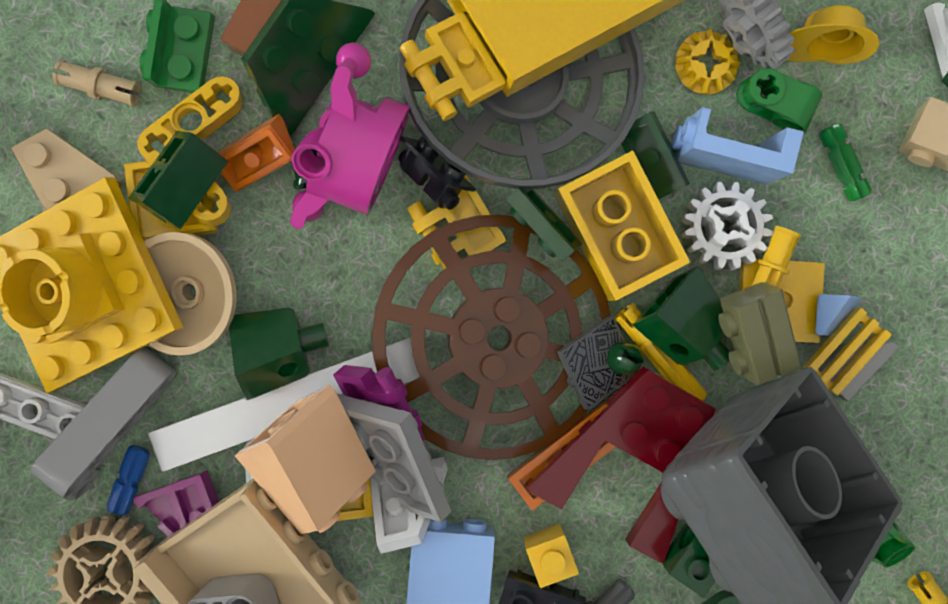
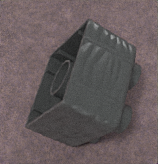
[661,367,902,604]

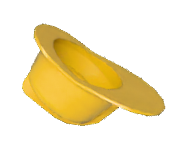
[786,5,880,64]

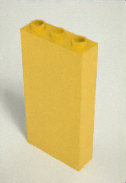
[447,0,685,97]

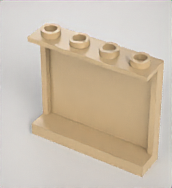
[133,478,362,604]

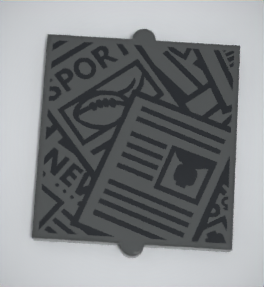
[556,315,636,410]

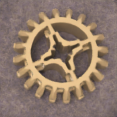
[47,514,155,604]

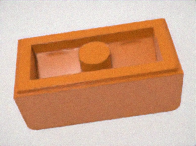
[217,114,295,192]

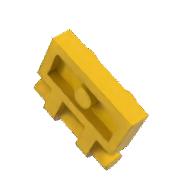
[399,11,507,121]
[407,175,507,269]

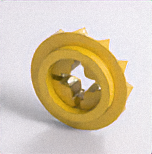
[675,28,741,95]

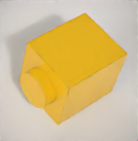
[523,523,579,588]

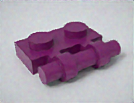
[333,365,425,441]

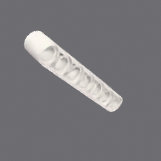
[148,338,420,471]

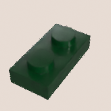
[621,111,690,200]
[506,187,582,262]

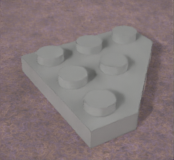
[337,394,451,523]

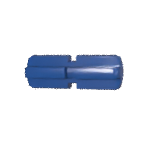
[107,445,150,515]

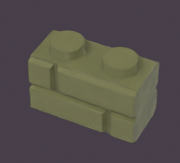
[718,282,801,385]

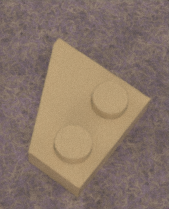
[11,128,123,211]

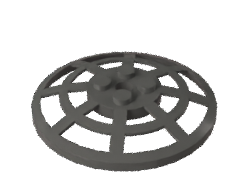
[399,0,645,189]

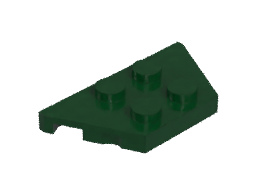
[241,0,375,137]

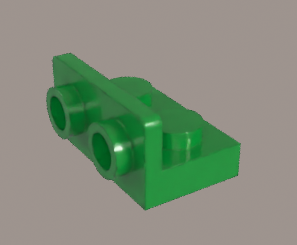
[140,0,215,93]

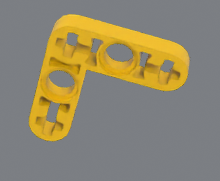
[137,76,243,226]

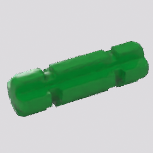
[819,123,872,201]

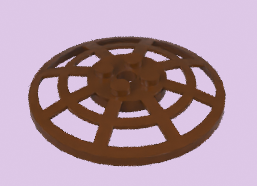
[371,215,611,460]

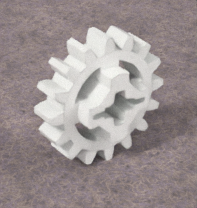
[681,182,773,271]

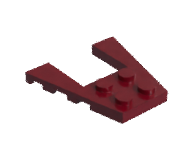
[525,366,716,564]

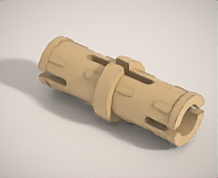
[52,60,142,107]

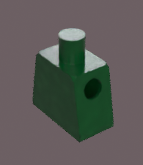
[633,266,730,370]
[229,307,329,400]

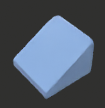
[815,294,861,336]

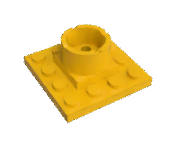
[0,177,184,393]

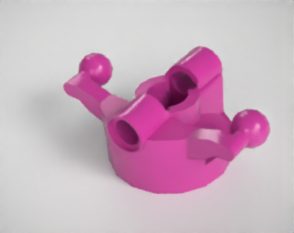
[290,42,410,229]

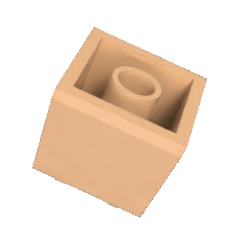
[235,385,376,534]

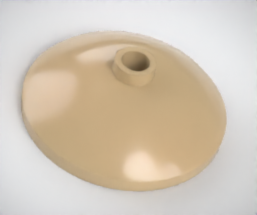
[144,232,237,356]

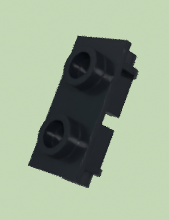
[398,136,476,210]
[499,569,587,604]

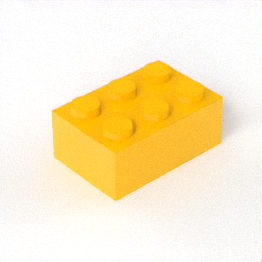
[554,150,691,301]

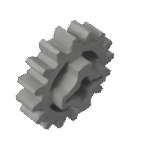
[719,0,795,69]

